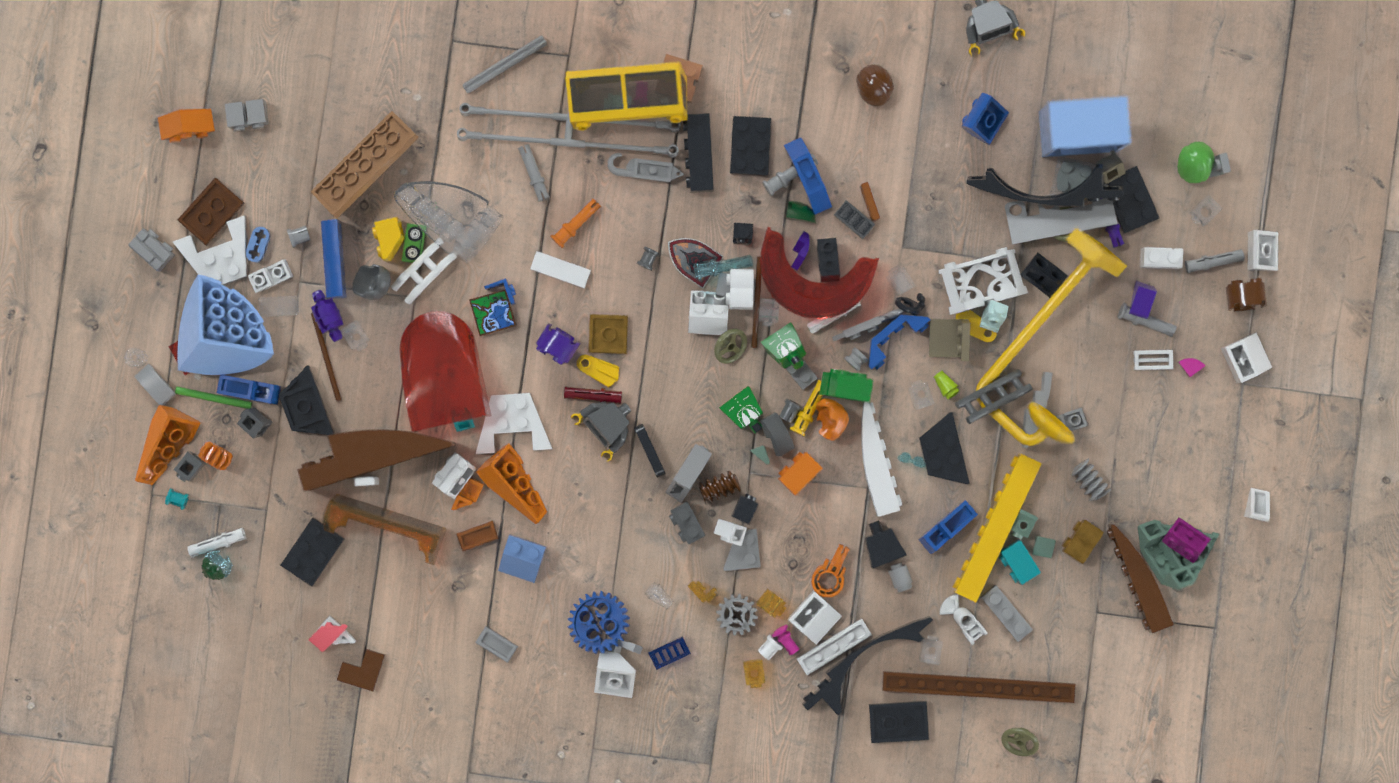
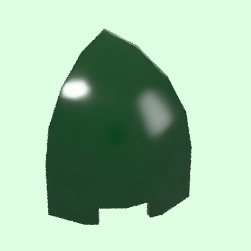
[786,200,816,224]

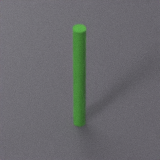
[175,386,252,409]

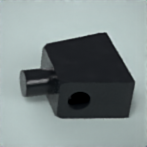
[865,520,907,569]

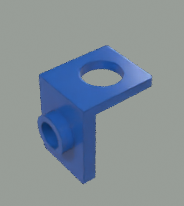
[484,278,516,305]

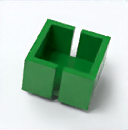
[819,369,873,402]

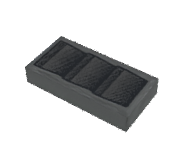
[834,200,875,239]

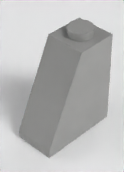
[665,444,712,503]

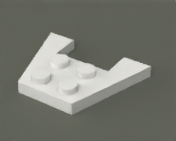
[173,216,247,285]
[476,393,552,454]

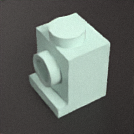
[979,300,1009,333]

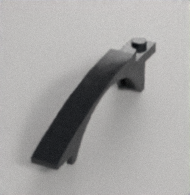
[967,164,1123,206]
[802,616,933,715]

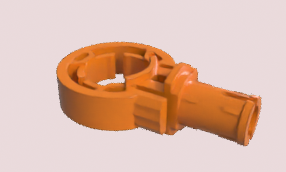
[811,544,850,597]

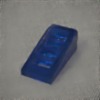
[648,636,691,670]

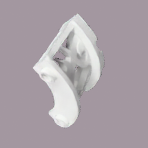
[938,247,1028,315]

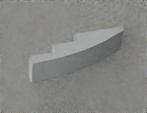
[1021,372,1052,448]

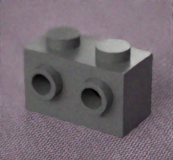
[669,501,706,545]

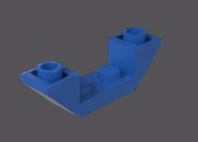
[784,137,832,215]
[868,315,930,370]

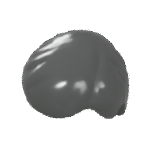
[352,264,391,300]

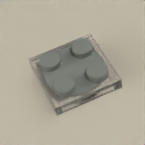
[1050,156,1096,202]

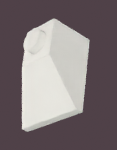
[594,651,636,698]

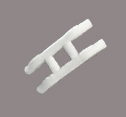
[391,238,457,305]

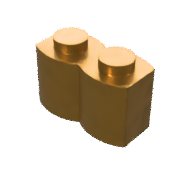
[1062,519,1104,564]

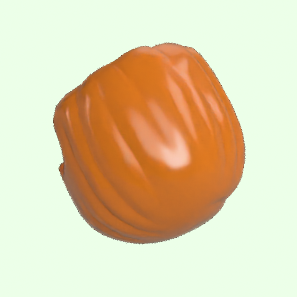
[816,398,849,441]

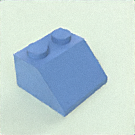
[498,534,547,583]

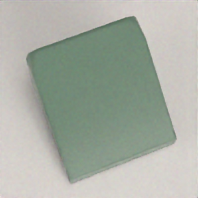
[750,445,770,464]
[1032,536,1056,558]

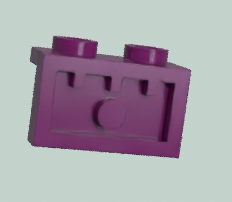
[1162,517,1211,563]

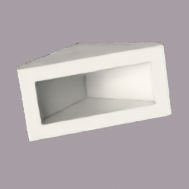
[1244,488,1270,522]

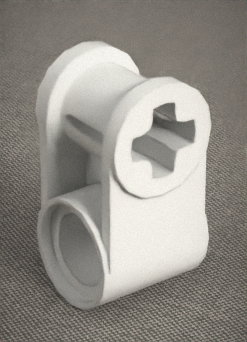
[954,607,988,645]

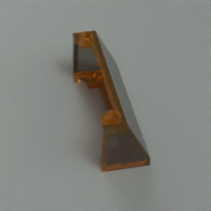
[322,494,446,565]

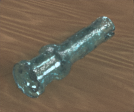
[694,255,753,280]

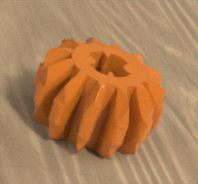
[198,442,233,470]

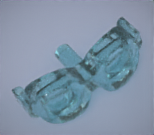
[897,452,926,468]

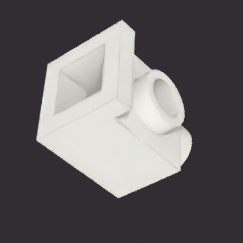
[714,519,747,546]

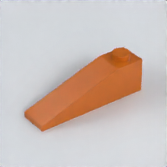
[135,405,200,485]
[476,443,547,524]

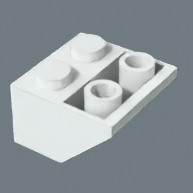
[688,290,729,335]
[1221,333,1272,383]
[788,590,842,644]

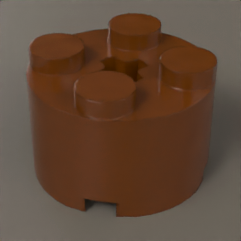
[1226,278,1267,312]

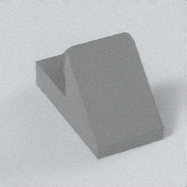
[785,358,818,390]

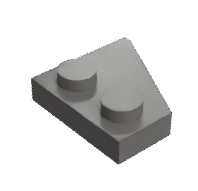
[723,529,760,571]

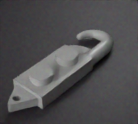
[607,153,684,183]
[832,309,904,341]

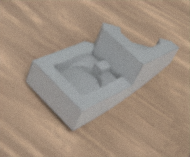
[601,640,643,654]

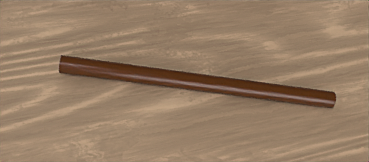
[751,256,763,348]
[311,313,342,402]

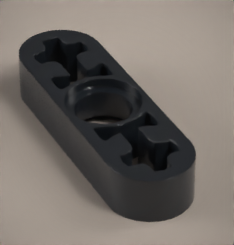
[634,423,666,478]

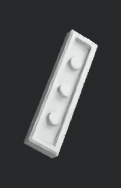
[797,618,872,675]

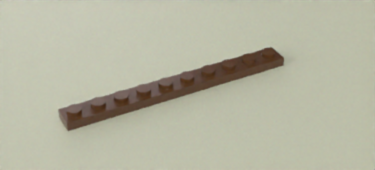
[882,671,1076,703]

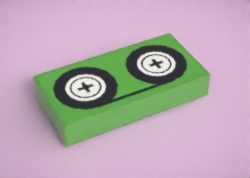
[402,223,427,263]

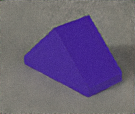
[1129,281,1157,319]

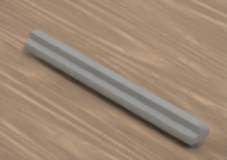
[463,36,547,93]

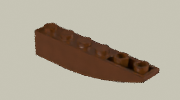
[1107,524,1174,634]

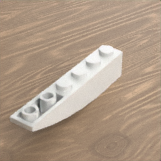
[861,402,902,517]

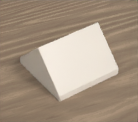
[1247,230,1278,271]

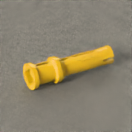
[790,380,823,437]

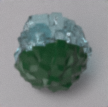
[201,550,233,580]

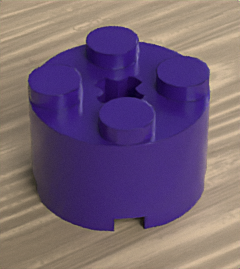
[536,323,581,365]

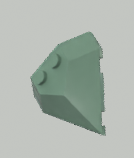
[1137,520,1219,590]

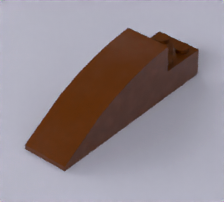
[297,430,456,492]

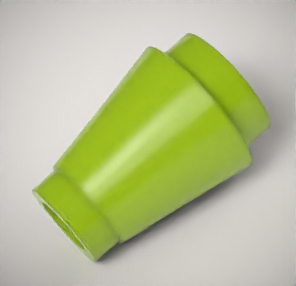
[933,370,960,400]

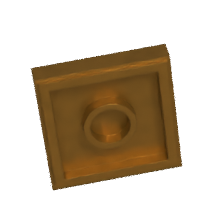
[588,314,628,354]

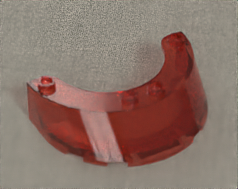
[760,227,879,319]

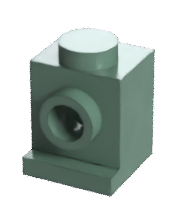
[1011,509,1038,540]

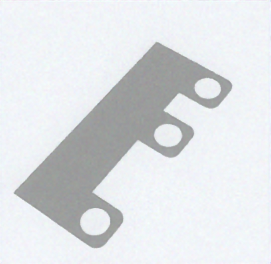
[1005,184,1117,244]

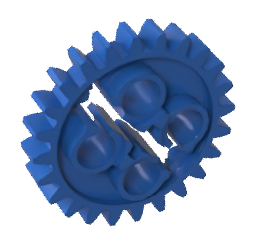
[568,591,630,654]

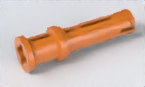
[550,198,601,248]

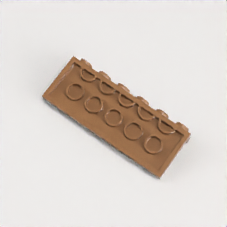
[311,111,419,219]

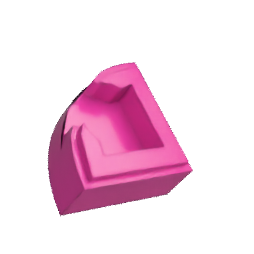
[1178,358,1205,377]

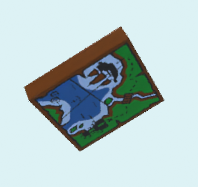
[469,289,517,337]

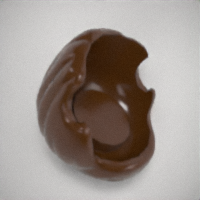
[856,64,894,106]

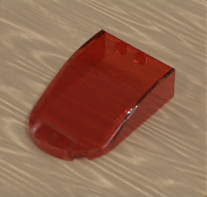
[400,311,491,432]

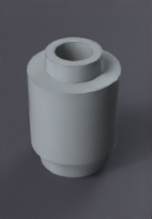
[888,563,913,592]

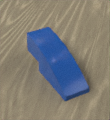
[216,375,281,405]
[918,500,978,554]

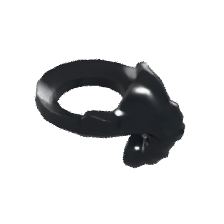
[895,293,926,316]

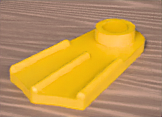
[955,310,997,342]
[577,354,620,388]

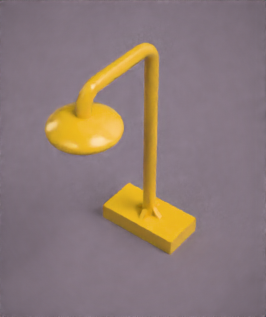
[976,228,1127,446]

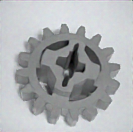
[716,594,758,636]

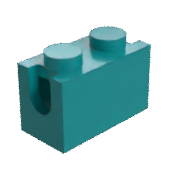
[999,539,1041,585]

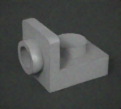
[1209,153,1231,178]

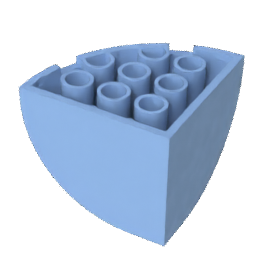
[178,274,273,375]

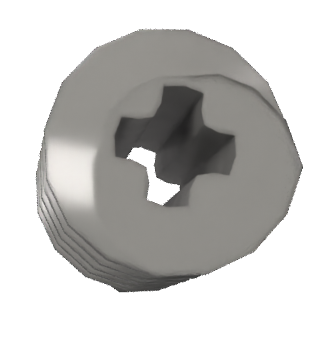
[1071,458,1111,501]

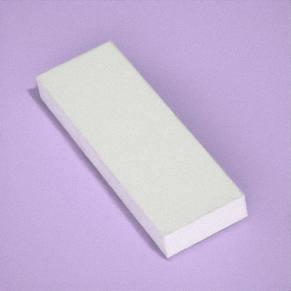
[530,251,591,289]

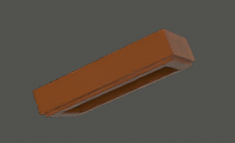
[860,182,880,222]
[456,521,499,551]

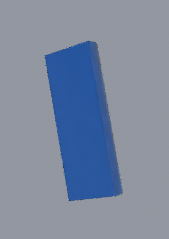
[321,219,347,299]

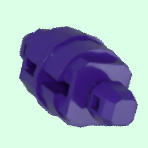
[311,290,344,342]

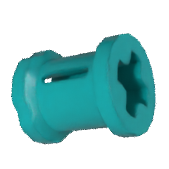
[165,488,189,510]

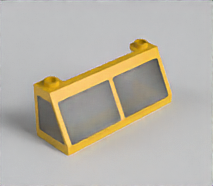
[566,62,687,131]

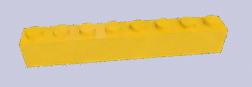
[952,453,1042,602]

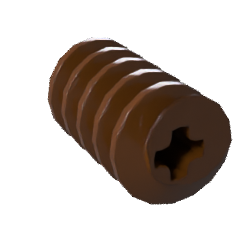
[699,470,742,504]

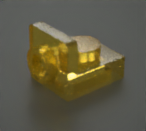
[687,580,717,603]

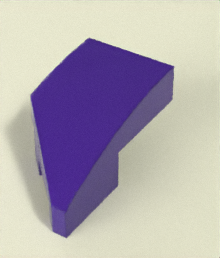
[791,231,810,271]

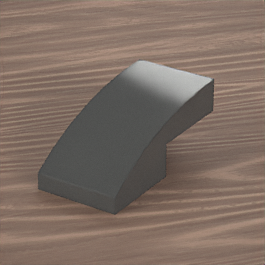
[760,412,795,456]

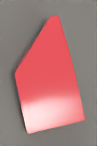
[308,622,348,652]

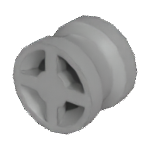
[844,347,868,371]

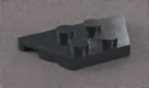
[279,365,334,435]
[919,412,970,484]

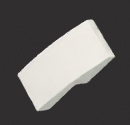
[248,259,293,293]

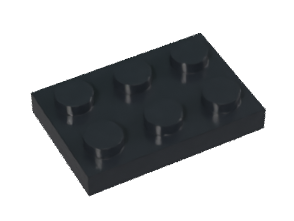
[730,116,771,176]
[1104,166,1160,234]
[280,517,345,587]
[869,701,929,743]

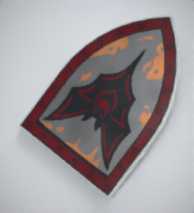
[668,238,724,288]

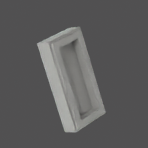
[475,626,518,663]

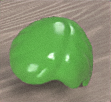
[1177,142,1215,183]

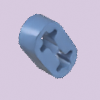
[246,227,270,263]

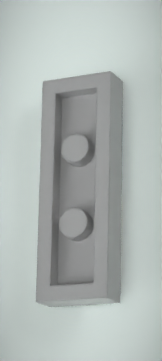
[981,585,1033,642]

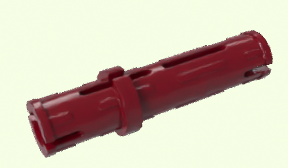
[564,386,622,404]

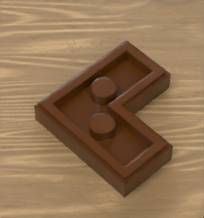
[337,649,386,692]

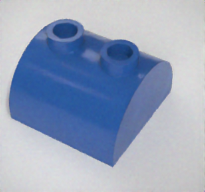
[961,93,1009,145]

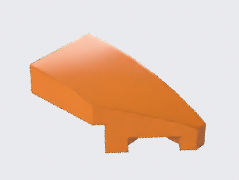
[451,477,485,511]

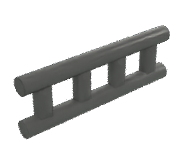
[955,369,1033,424]

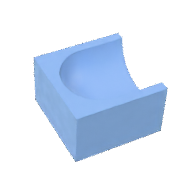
[1039,96,1131,157]

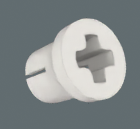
[758,634,783,660]

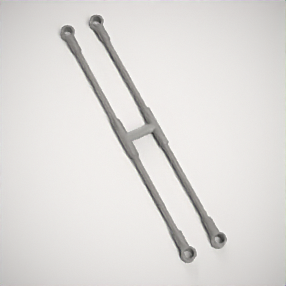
[457,103,681,158]

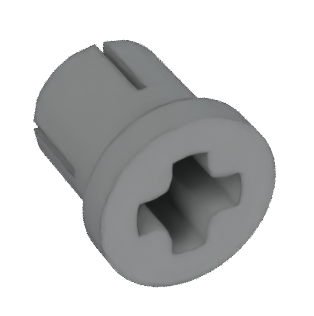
[287,226,310,248]

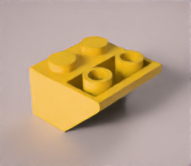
[372,217,405,262]

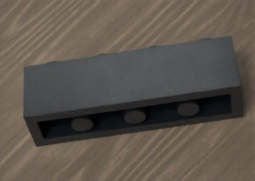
[683,113,714,193]

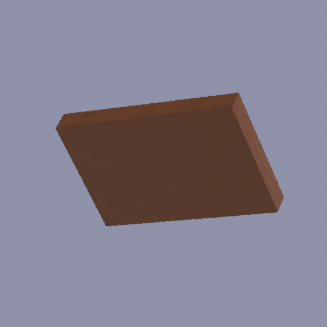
[177,177,245,246]

